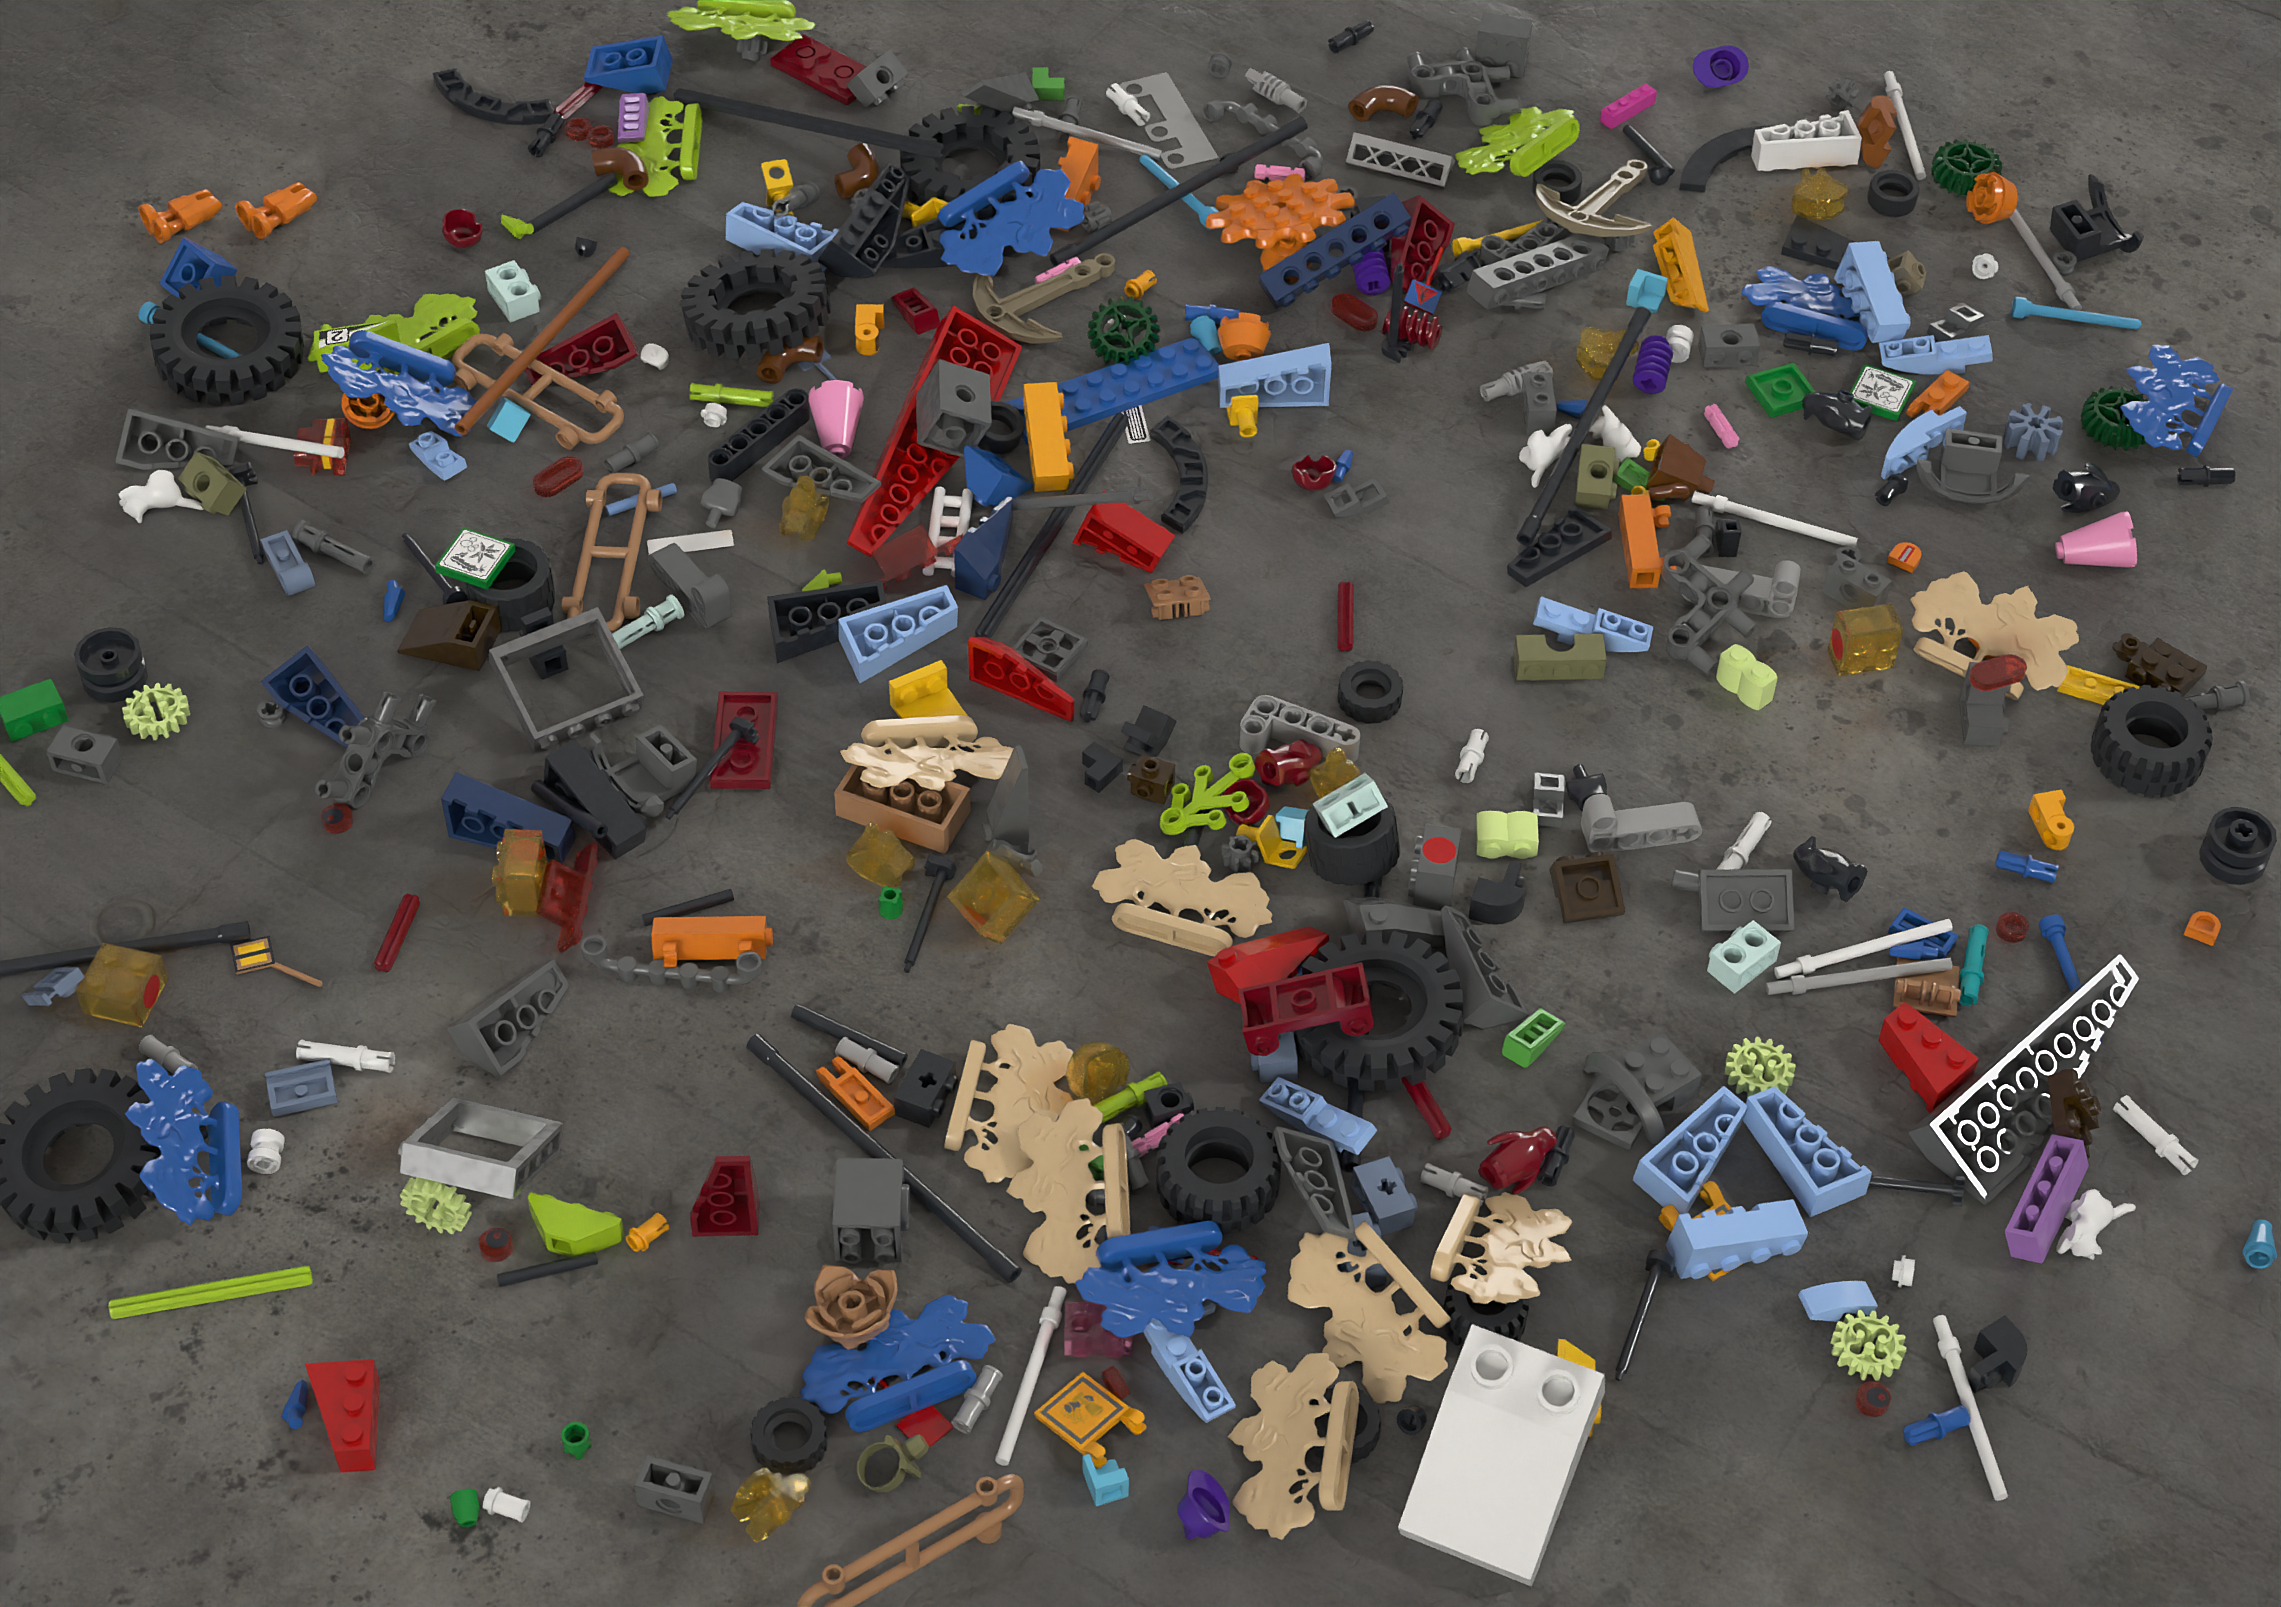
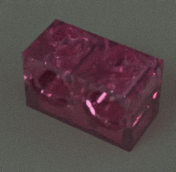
[1064,1302,1132,1358]

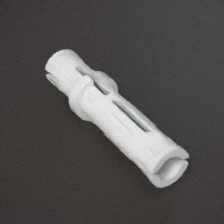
[1716,812,1771,870]
[296,1040,395,1073]
[2113,1096,2198,1175]

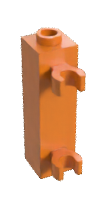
[1618,495,1677,588]
[651,916,773,967]

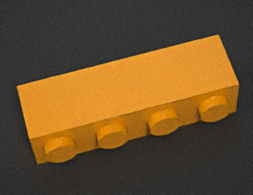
[1023,382,1074,492]

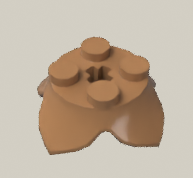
[805,1265,898,1349]

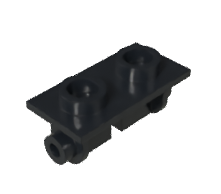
[1431,248,1485,292]

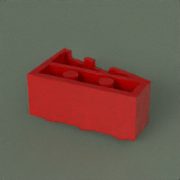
[305,1359,380,1473]

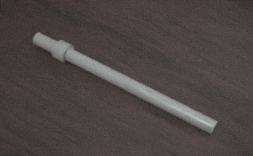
[1012,107,1162,160]
[2009,209,2082,311]
[1766,958,1952,995]

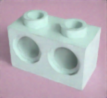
[485,260,541,323]
[1313,773,1388,837]
[1707,920,1781,994]

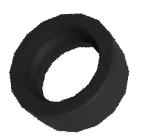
[1532,160,1582,205]
[1867,170,1920,217]
[977,401,1025,454]

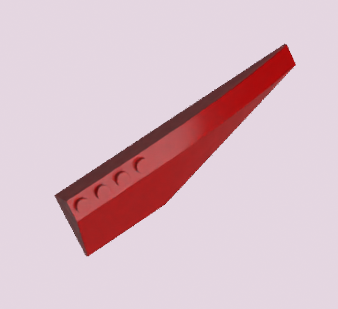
[846,305,1023,558]

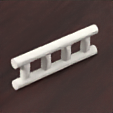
[922,487,974,577]

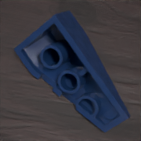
[954,496,1013,600]
[260,645,365,748]

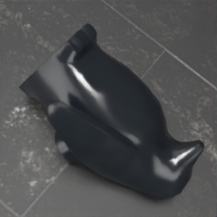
[1802,390,1874,440]
[2053,463,2120,513]
[1793,836,1868,902]

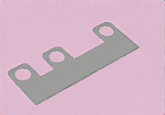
[1120,72,1219,169]

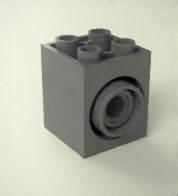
[916,359,992,457]
[832,1158,910,1264]

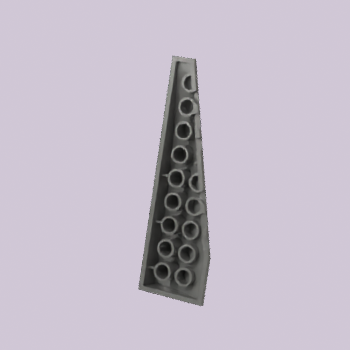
[1908,953,2139,1205]

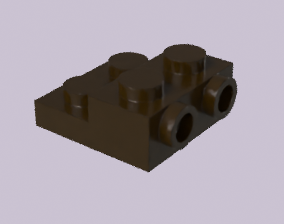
[2125,637,2208,696]
[1550,851,1626,923]
[2047,1069,2101,1159]

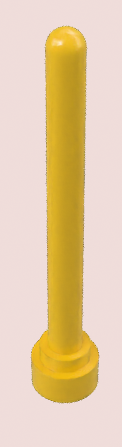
[1452,219,1544,257]

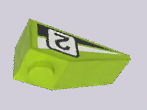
[314,319,401,372]

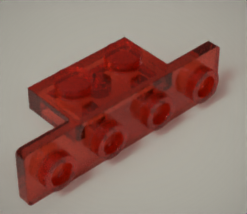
[871,524,964,590]
[536,842,598,953]

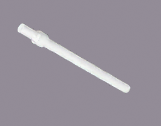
[1884,71,1926,180]
[206,425,344,458]
[1692,491,1858,548]
[1774,919,1952,979]
[995,1286,1067,1466]
[1933,1315,2008,1501]

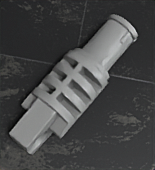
[1245,68,1307,113]
[1480,361,1553,402]

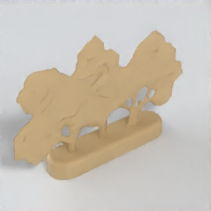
[1910,571,2079,700]
[840,715,1014,791]
[1092,839,1272,957]
[944,1024,1076,1183]
[1006,1098,1131,1283]
[1431,1192,1572,1304]
[1288,1220,1451,1403]
[1228,1353,1359,1540]

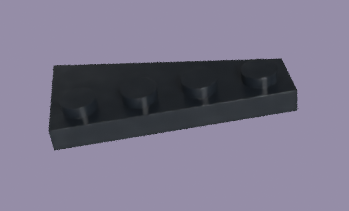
[1781,215,1891,270]
[1507,504,1612,587]

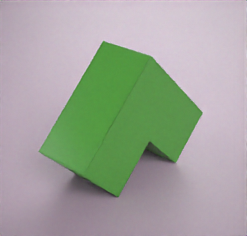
[1032,68,1064,100]

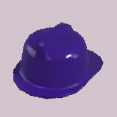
[1692,45,1749,88]
[1177,1469,1230,1540]

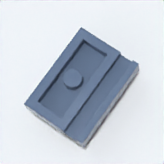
[21,967,85,1006]
[265,1059,338,1117]

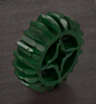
[1931,139,2002,197]
[1087,295,1160,365]
[2081,386,2148,451]

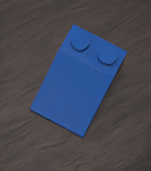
[584,35,673,94]

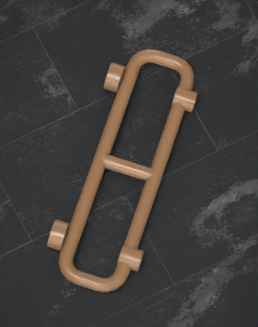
[452,333,624,450]
[562,473,662,634]
[797,1474,1024,1607]

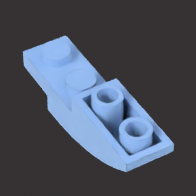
[1879,335,1993,375]
[1881,406,1967,480]
[1533,597,1653,652]
[1259,1077,1377,1155]
[1143,1319,1236,1423]

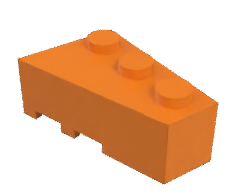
[1056,136,1101,232]

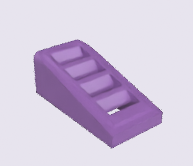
[618,93,650,143]

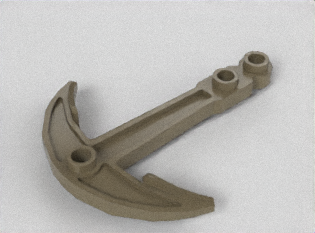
[1535,160,1652,237]
[972,253,1115,343]

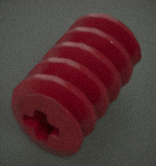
[1382,306,1442,350]

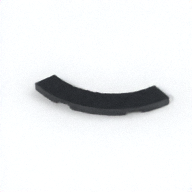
[433,68,555,125]
[1679,126,1772,192]
[1150,416,1208,534]

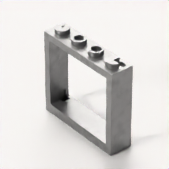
[489,607,644,751]
[398,1098,563,1199]

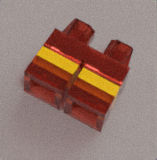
[293,418,351,475]

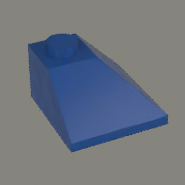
[159,237,238,298]
[964,445,1033,507]

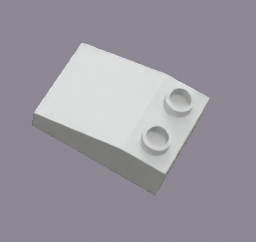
[1398,1324,1605,1587]

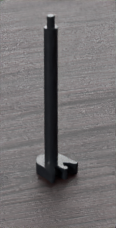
[1381,262,1411,363]
[229,462,264,564]
[402,533,468,605]
[665,717,760,820]
[904,853,956,973]
[1868,1175,1965,1206]
[1615,1249,1676,1381]

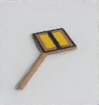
[230,935,322,987]

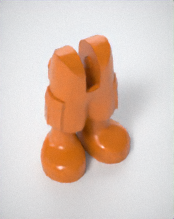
[235,182,317,239]
[138,189,222,244]

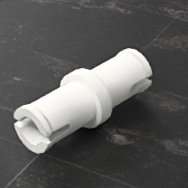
[1106,83,1150,126]
[1455,729,1489,783]

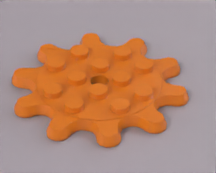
[1205,174,1355,249]

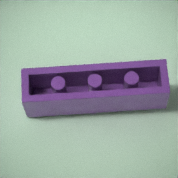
[2005,1134,2089,1264]

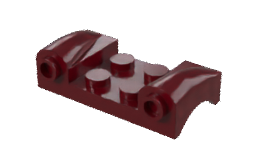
[1238,962,1374,1056]

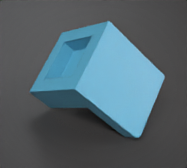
[1626,269,1668,314]
[487,397,530,442]
[1275,806,1309,849]
[1082,1454,1129,1506]

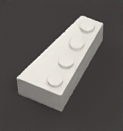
[1751,110,1862,171]

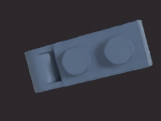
[260,530,315,596]

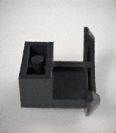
[2049,174,2144,262]

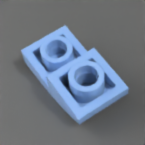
[409,431,467,481]
[1798,1281,1878,1322]

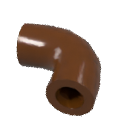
[1348,85,1419,122]
[834,143,880,200]
[591,147,649,191]
[756,335,824,384]

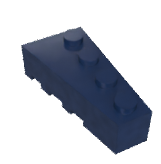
[441,772,576,866]

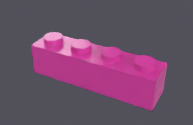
[1600,83,1657,129]

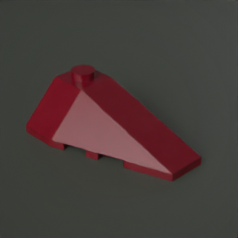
[1391,195,1455,293]
[524,313,639,385]
[690,1156,760,1237]

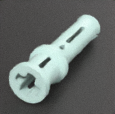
[612,595,684,649]

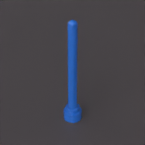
[2038,914,2101,1042]

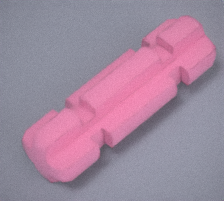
[1254,164,1305,181]
[1035,257,1081,284]
[1704,404,1739,449]
[1131,1114,1184,1157]

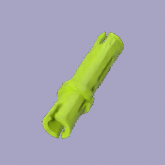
[689,383,774,407]
[1093,1071,1168,1123]

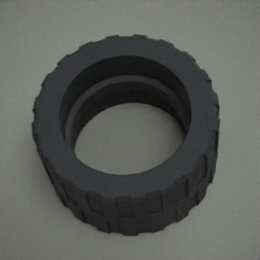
[465,538,555,632]
[1304,796,1400,886]

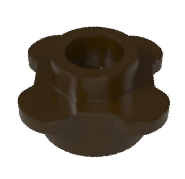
[2112,633,2147,662]

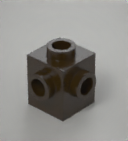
[1127,754,1175,804]

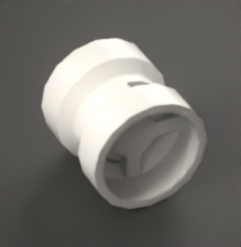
[1666,325,1694,363]
[247,1129,285,1174]

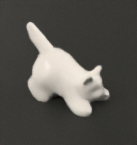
[1589,405,1641,463]
[1519,424,1578,488]
[118,470,203,523]
[2056,1189,2136,1260]

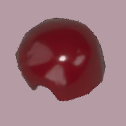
[442,209,482,248]
[1291,455,1337,492]
[1222,779,1270,826]

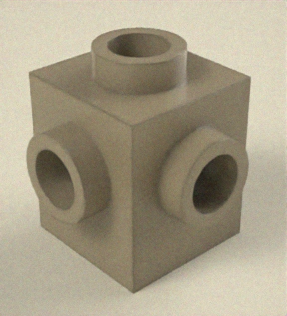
[1887,250,1927,298]

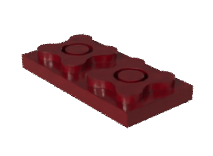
[770,34,879,106]
[710,691,778,789]

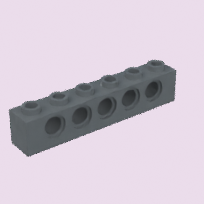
[1467,233,1609,310]

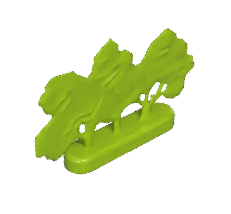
[667,0,816,41]
[609,96,702,197]
[1455,107,1580,177]
[359,294,480,375]

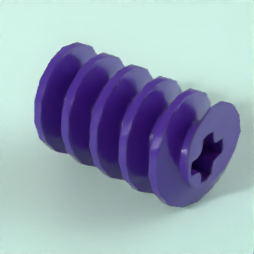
[1353,238,1390,295]
[1632,335,1673,394]

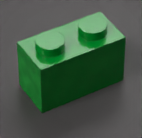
[0,678,69,742]

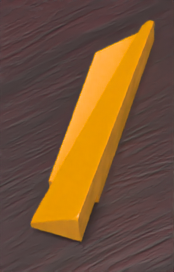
[1652,217,1709,312]

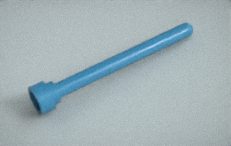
[1139,154,1219,230]
[2011,296,2142,330]
[139,301,242,359]

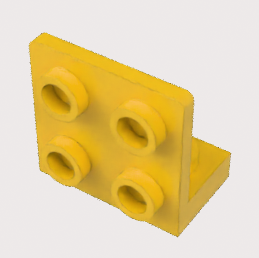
[889,660,968,719]

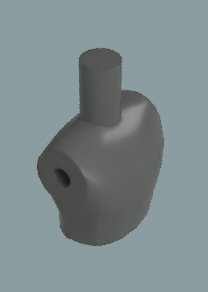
[701,478,742,528]

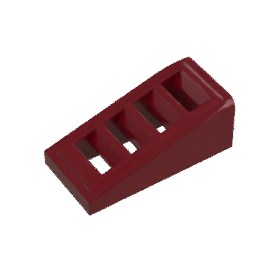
[891,287,940,335]

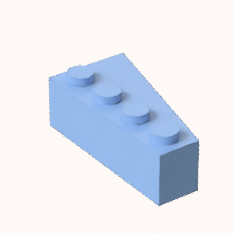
[726,202,839,272]
[1834,241,1910,343]
[1218,343,1332,408]
[838,585,958,683]
[1633,1086,1748,1215]
[1743,1086,1872,1217]
[1666,1199,1809,1279]

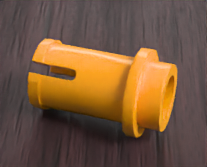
[1124,270,1157,299]
[626,1213,669,1252]

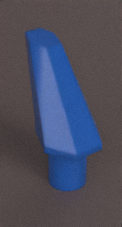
[1556,400,1587,418]
[1333,450,1353,482]
[384,580,406,623]
[1889,942,1939,960]
[281,1380,307,1429]

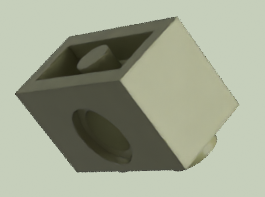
[1575,444,1620,510]
[178,451,247,516]

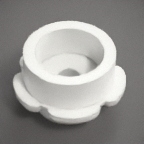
[1972,253,1998,279]
[700,403,727,427]
[1892,1255,1915,1288]

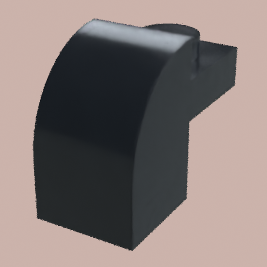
[519,607,568,680]
[1121,705,1177,757]
[1468,860,1526,925]
[1968,1315,2027,1393]

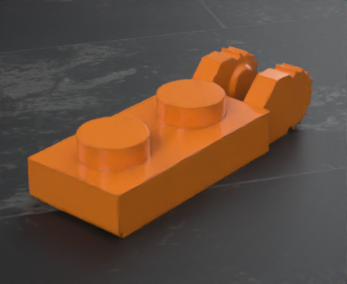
[1906,370,1970,418]
[816,1056,895,1132]

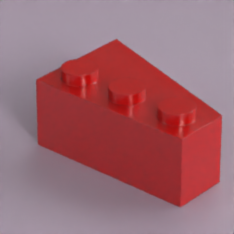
[1072,490,1175,573]
[1878,1002,1979,1114]

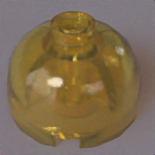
[1066,1041,1130,1106]

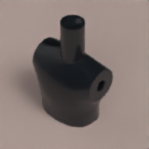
[1566,764,1608,812]

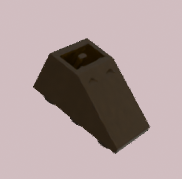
[397,600,501,671]

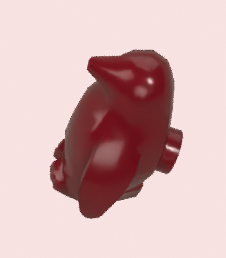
[1254,739,1323,787]
[1478,1126,1557,1195]

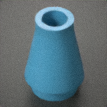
[1190,316,1222,356]
[2243,1220,2277,1269]

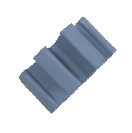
[2004,403,2063,462]

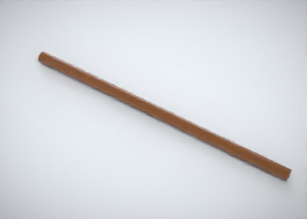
[455,247,630,435]

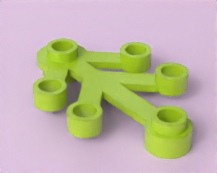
[1160,753,1255,835]

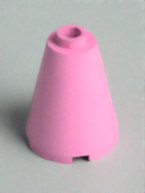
[808,380,864,459]
[2055,511,2137,568]

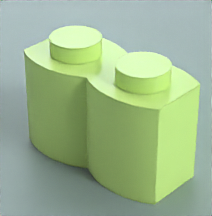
[1716,644,1778,710]
[1476,811,1539,859]

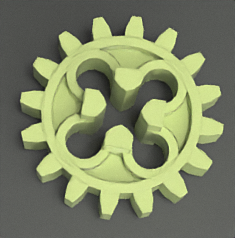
[122,683,190,740]
[1724,1037,1796,1097]
[400,1177,472,1234]
[1831,1310,1907,1381]

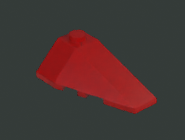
[968,637,1074,722]
[1207,926,1330,1004]

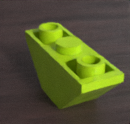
[527,1192,625,1257]

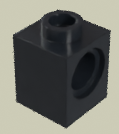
[1143,1081,1194,1130]

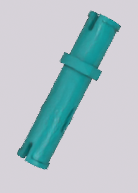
[1959,924,1989,1007]

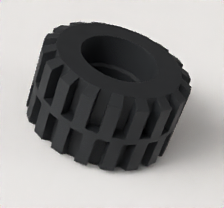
[1443,1263,1530,1346]

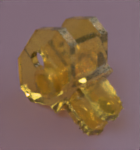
[1791,168,1848,219]
[1576,326,1640,382]
[779,475,829,542]
[1310,747,1361,799]
[846,822,915,887]
[730,1467,811,1542]

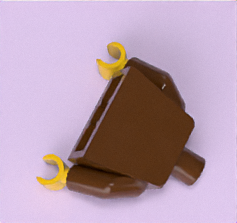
[1631,434,1715,501]

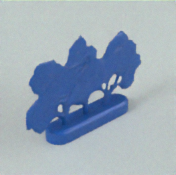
[937,161,1084,276]
[1741,266,1868,351]
[321,330,478,437]
[2120,345,2233,458]
[125,1059,242,1226]
[1075,1221,1267,1338]
[800,1295,996,1433]

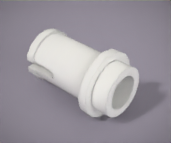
[483,1487,530,1522]

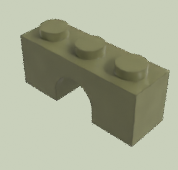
[1513,634,1607,681]

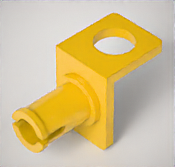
[761,159,794,217]
[901,197,948,228]
[1227,395,1259,438]
[1236,815,1308,869]

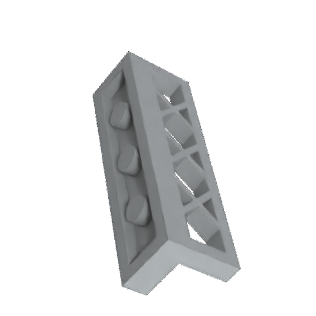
[1346,132,1455,188]

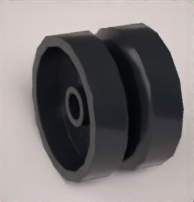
[74,627,148,703]
[2199,807,2277,885]

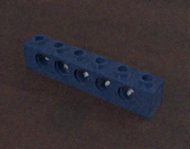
[1259,192,1411,309]

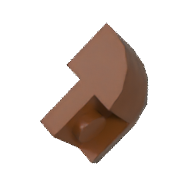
[1856,95,1897,169]

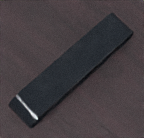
[708,388,810,482]

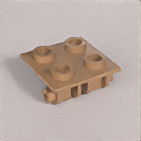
[1144,575,1211,620]
[1893,957,1961,1018]

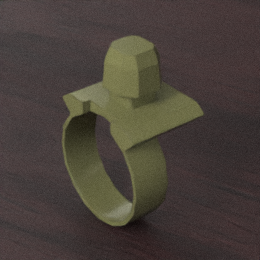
[857,1434,929,1493]

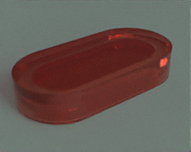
[1331,293,1378,331]
[533,456,583,497]
[1969,654,2027,691]

